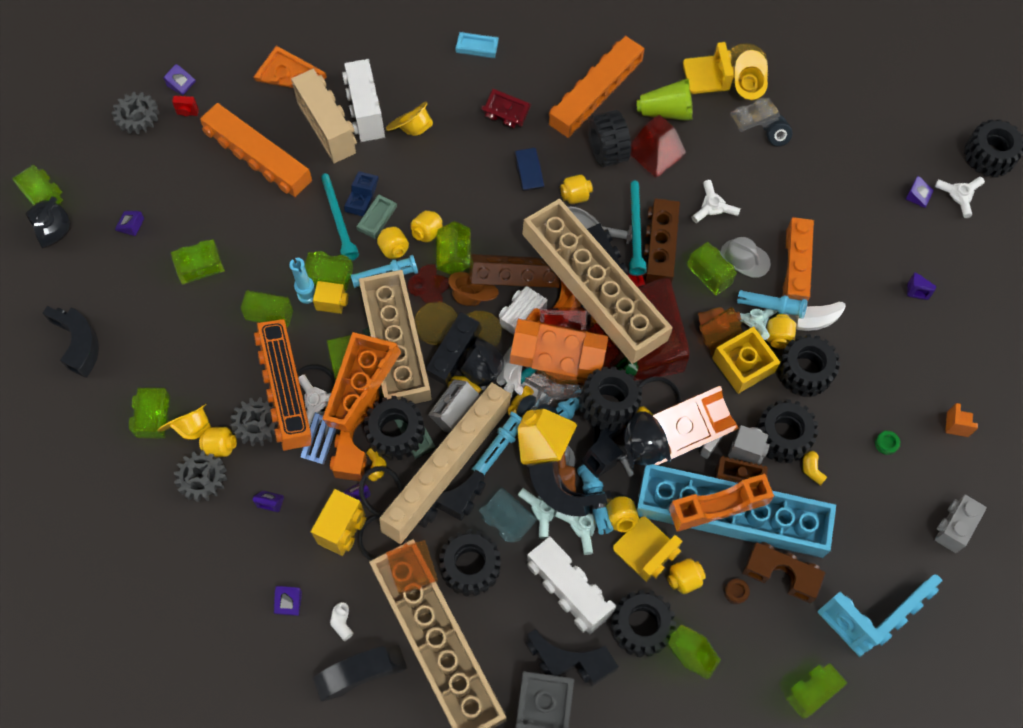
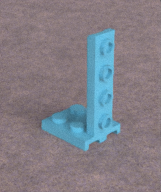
[817,575,943,657]

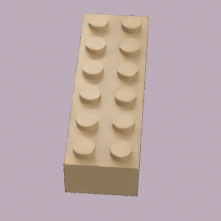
[359,270,432,404]

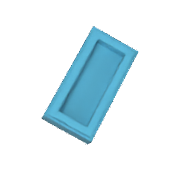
[456,32,499,58]

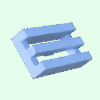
[300,413,336,465]

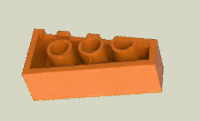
[323,332,401,433]

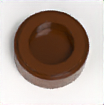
[724,579,750,605]

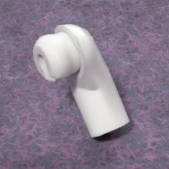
[330,602,354,641]

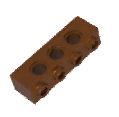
[643,198,680,287]
[469,254,560,288]

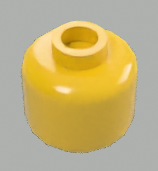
[560,175,593,204]
[411,211,443,243]
[377,227,409,259]
[766,314,796,349]
[199,427,237,457]
[606,496,639,532]
[667,558,706,594]

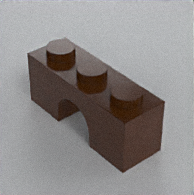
[742,542,826,604]

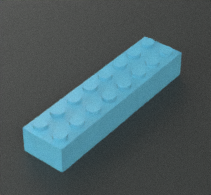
[636,464,836,558]

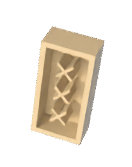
[291,68,357,163]

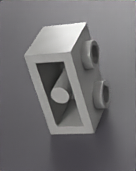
[428,379,480,433]
[727,425,770,465]
[935,494,987,553]

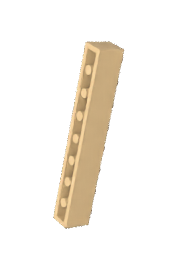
[380,383,511,544]

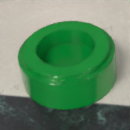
[875,431,900,455]

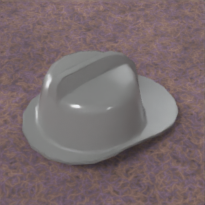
[720,237,771,278]

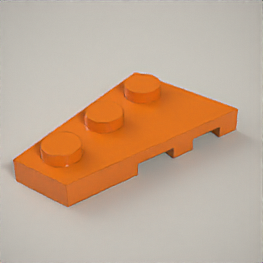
[254,46,327,88]

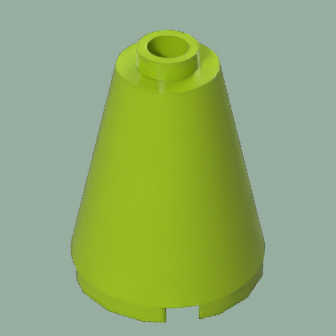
[637,79,693,121]

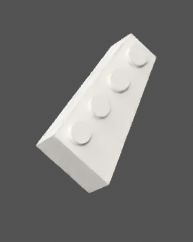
[342,59,385,142]
[527,537,616,635]

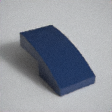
[515,148,544,191]
[344,171,379,216]

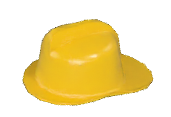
[735,50,768,100]
[386,102,433,136]
[157,404,211,440]

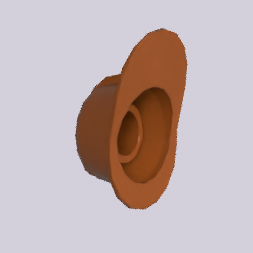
[449,272,499,306]

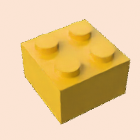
[712,327,780,394]
[311,489,366,556]

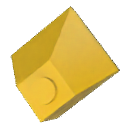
[517,409,577,465]

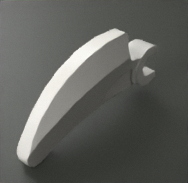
[779,302,845,331]
[497,346,523,398]

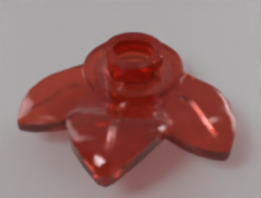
[408,264,450,304]

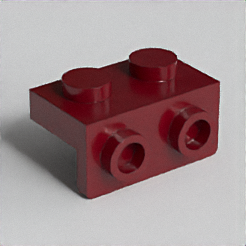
[481,89,531,128]

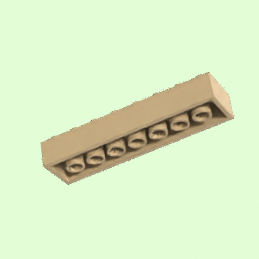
[522,198,673,364]
[369,539,506,728]

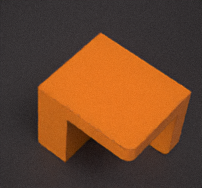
[946,403,978,437]

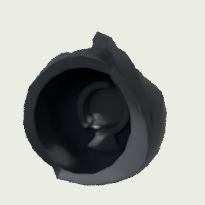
[25,196,70,248]
[460,336,504,392]
[624,411,672,469]

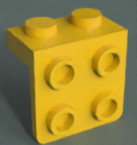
[683,42,735,94]
[613,517,682,582]

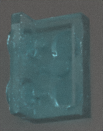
[479,488,538,543]

